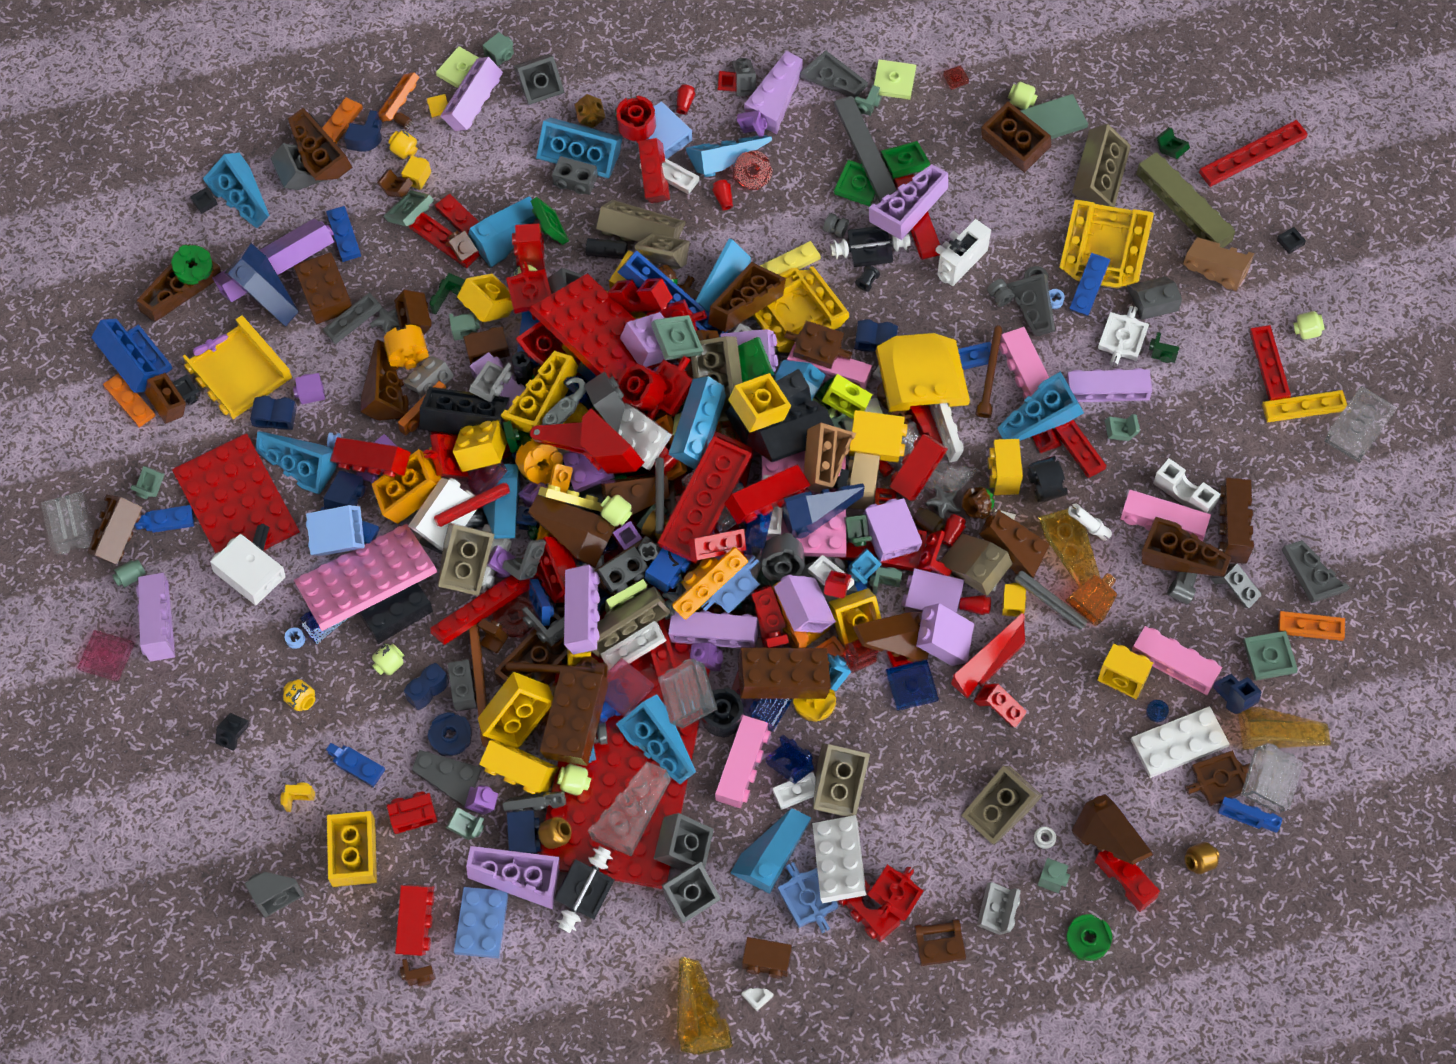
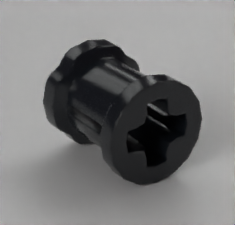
[855,265,880,292]

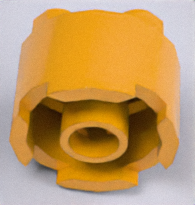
[384,325,429,370]
[515,438,563,484]

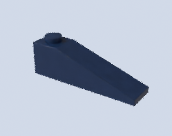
[224,243,299,327]
[783,483,865,539]

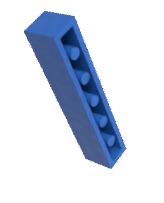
[618,250,729,337]

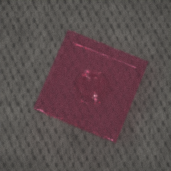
[77,630,135,682]
[604,658,654,718]

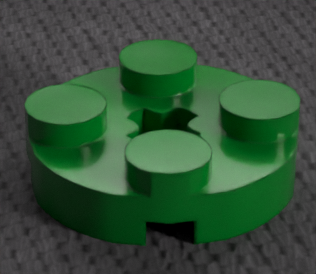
[171,245,213,284]
[1066,914,1113,961]

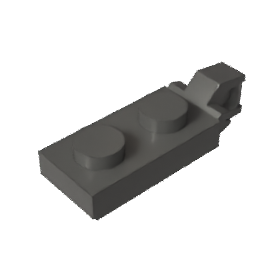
[503,791,567,812]

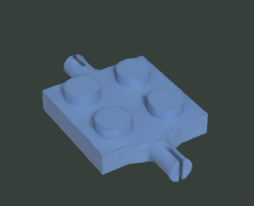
[701,555,760,614]
[778,862,838,933]

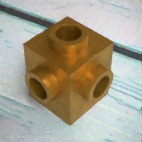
[574,94,606,128]

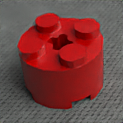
[616,96,656,143]
[617,364,667,411]

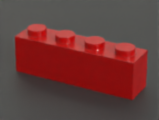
[330,437,411,478]
[724,464,811,525]

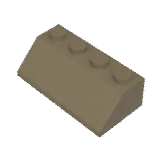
[1072,124,1131,207]
[596,200,686,242]
[691,336,742,423]
[592,586,670,658]

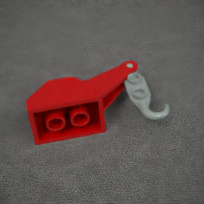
[530,377,645,474]

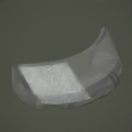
[900,422,979,491]

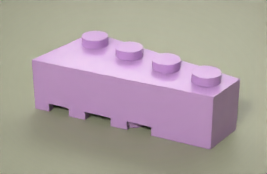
[744,51,803,134]
[869,164,948,240]
[136,573,175,662]
[466,846,560,909]

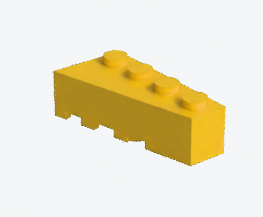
[501,351,579,433]

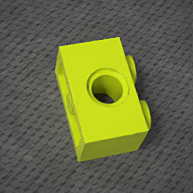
[822,374,873,419]

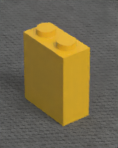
[849,410,908,462]

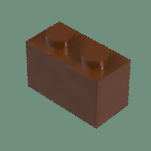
[394,290,432,335]
[463,327,510,365]
[145,373,186,424]
[742,937,792,979]

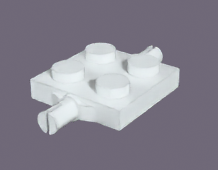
[1098,306,1149,367]

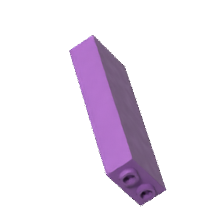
[212,218,334,302]

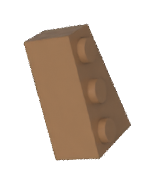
[1183,237,1254,291]
[803,423,856,493]

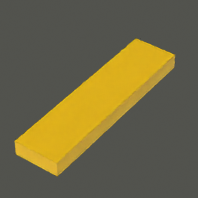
[1262,390,1348,423]

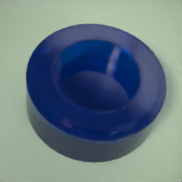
[1146,700,1169,722]

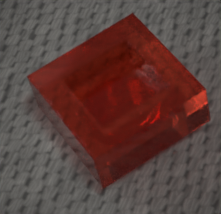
[943,65,969,90]

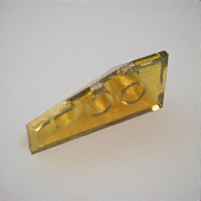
[1039,507,1103,593]
[1238,707,1331,750]
[677,957,733,1055]

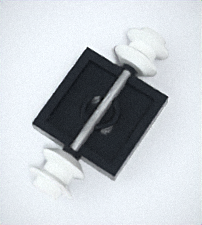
[830,226,910,267]
[554,846,615,933]

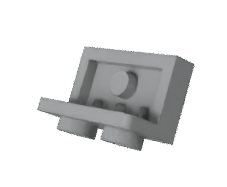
[403,356,454,398]
[469,361,512,402]
[977,882,1021,935]

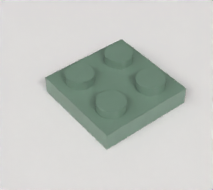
[384,190,434,227]
[651,315,703,360]
[1243,631,1298,681]

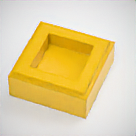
[427,94,448,117]

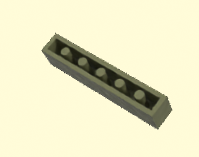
[1136,152,1235,248]

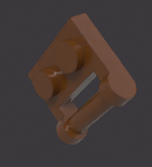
[914,919,966,966]

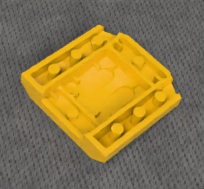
[1060,199,1154,289]
[752,266,849,353]
[876,333,970,412]

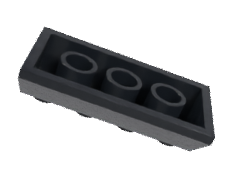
[725,369,811,445]
[420,387,510,435]
[747,400,835,462]

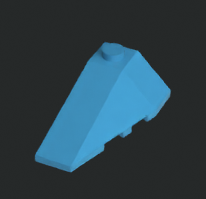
[203,152,270,228]
[997,371,1084,441]
[616,695,696,784]
[731,808,811,894]

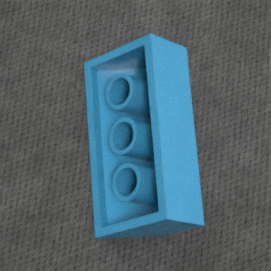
[536,117,623,178]
[696,239,751,312]
[668,376,726,470]

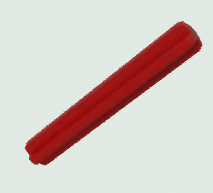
[434,483,510,527]

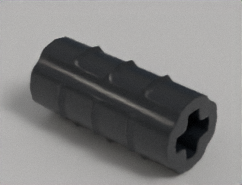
[585,238,628,259]
[512,351,533,387]

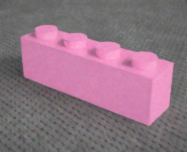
[999,327,1049,400]
[787,342,872,390]
[1120,490,1211,541]
[1131,626,1222,695]
[715,715,771,808]

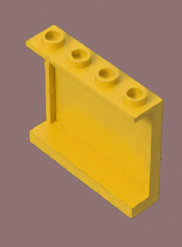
[183,315,292,419]

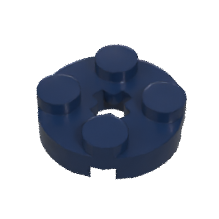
[428,712,472,756]

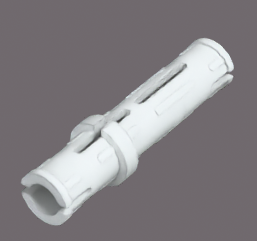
[1068,504,1112,541]

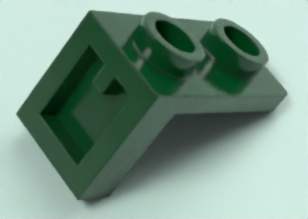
[429,273,465,315]
[503,421,532,453]

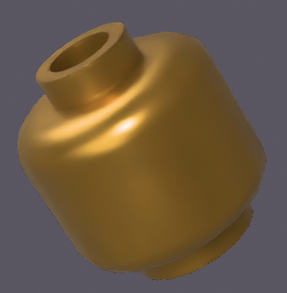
[538,817,572,849]
[1184,842,1219,874]

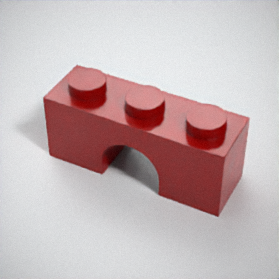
[638,138,670,203]
[607,278,673,313]
[1095,850,1160,912]
[838,881,901,942]

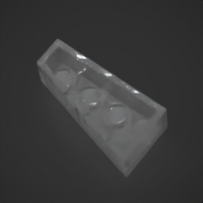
[587,762,671,856]

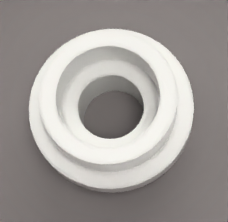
[1034,827,1056,849]

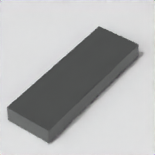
[322,292,382,345]

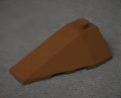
[360,339,409,420]
[528,494,616,568]
[853,612,929,662]

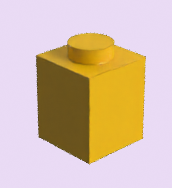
[401,156,431,190]
[1002,583,1026,617]

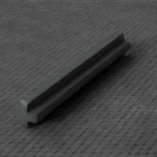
[1014,571,1088,629]

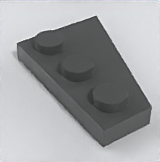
[800,50,868,98]
[1007,273,1055,336]
[1282,540,1350,603]
[412,750,482,809]

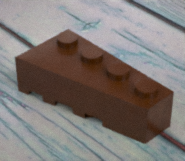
[136,244,221,322]
[708,262,786,332]
[1218,478,1254,564]

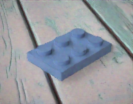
[454,887,509,959]

